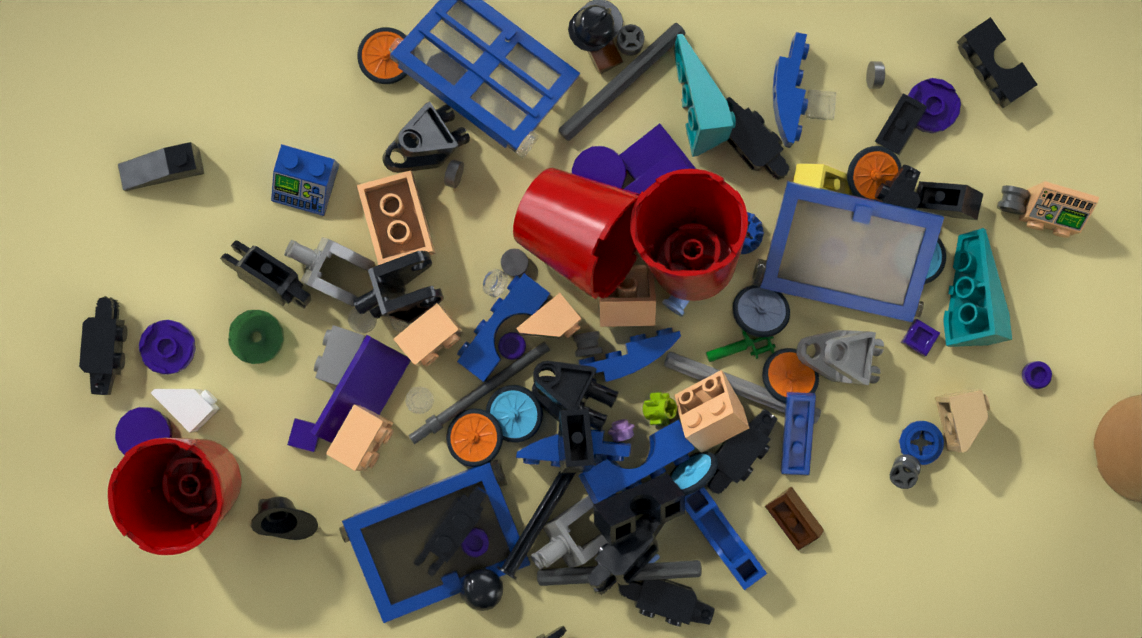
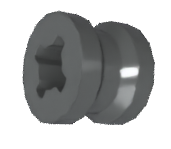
[617,24,645,56]
[997,185,1030,215]
[572,331,603,357]
[890,454,921,489]

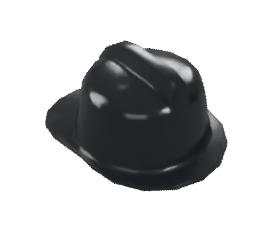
[568,0,623,52]
[251,496,318,540]

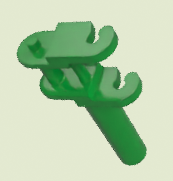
[706,329,776,363]

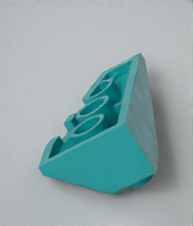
[674,34,736,157]
[943,228,1012,347]

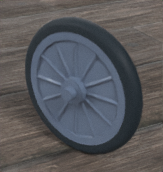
[732,284,790,337]

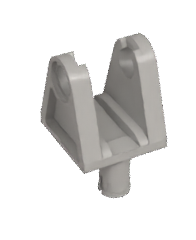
[284,237,375,306]
[797,330,884,385]
[531,495,608,570]

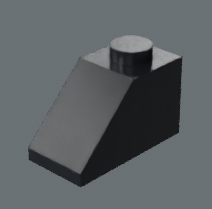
[916,181,983,220]
[558,409,595,474]

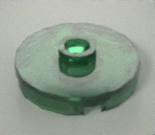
[228,310,284,364]

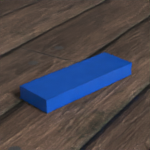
[781,392,816,475]

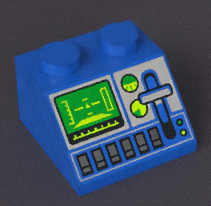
[271,144,340,216]

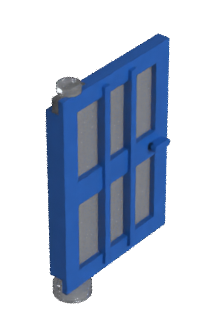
[389,0,580,158]

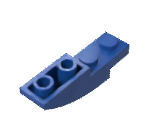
[772,32,810,148]
[578,327,681,382]
[516,429,631,467]

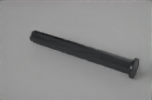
[497,471,576,580]

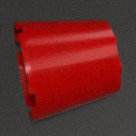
[513,168,640,299]
[630,169,748,301]
[108,438,242,555]

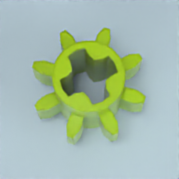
[642,392,677,426]

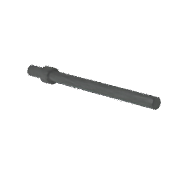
[408,341,550,444]

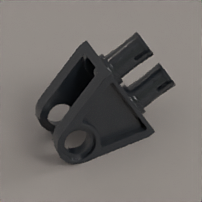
[382,102,470,173]
[353,251,444,324]
[532,361,619,431]

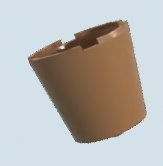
[1094,394,1142,503]

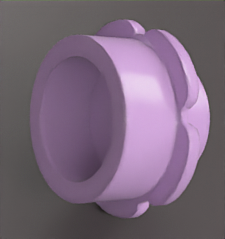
[608,419,635,442]

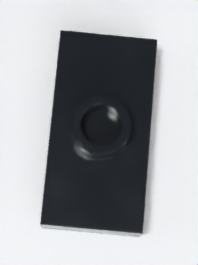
[875,93,928,156]

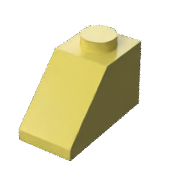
[793,164,852,195]

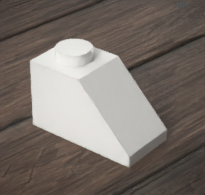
[151,389,220,433]

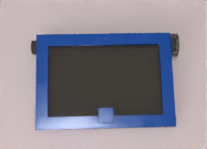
[752,181,944,322]
[339,459,531,623]

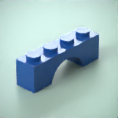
[457,273,551,382]
[578,420,695,504]
[685,487,767,590]

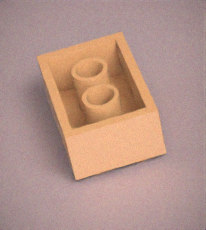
[357,170,436,265]

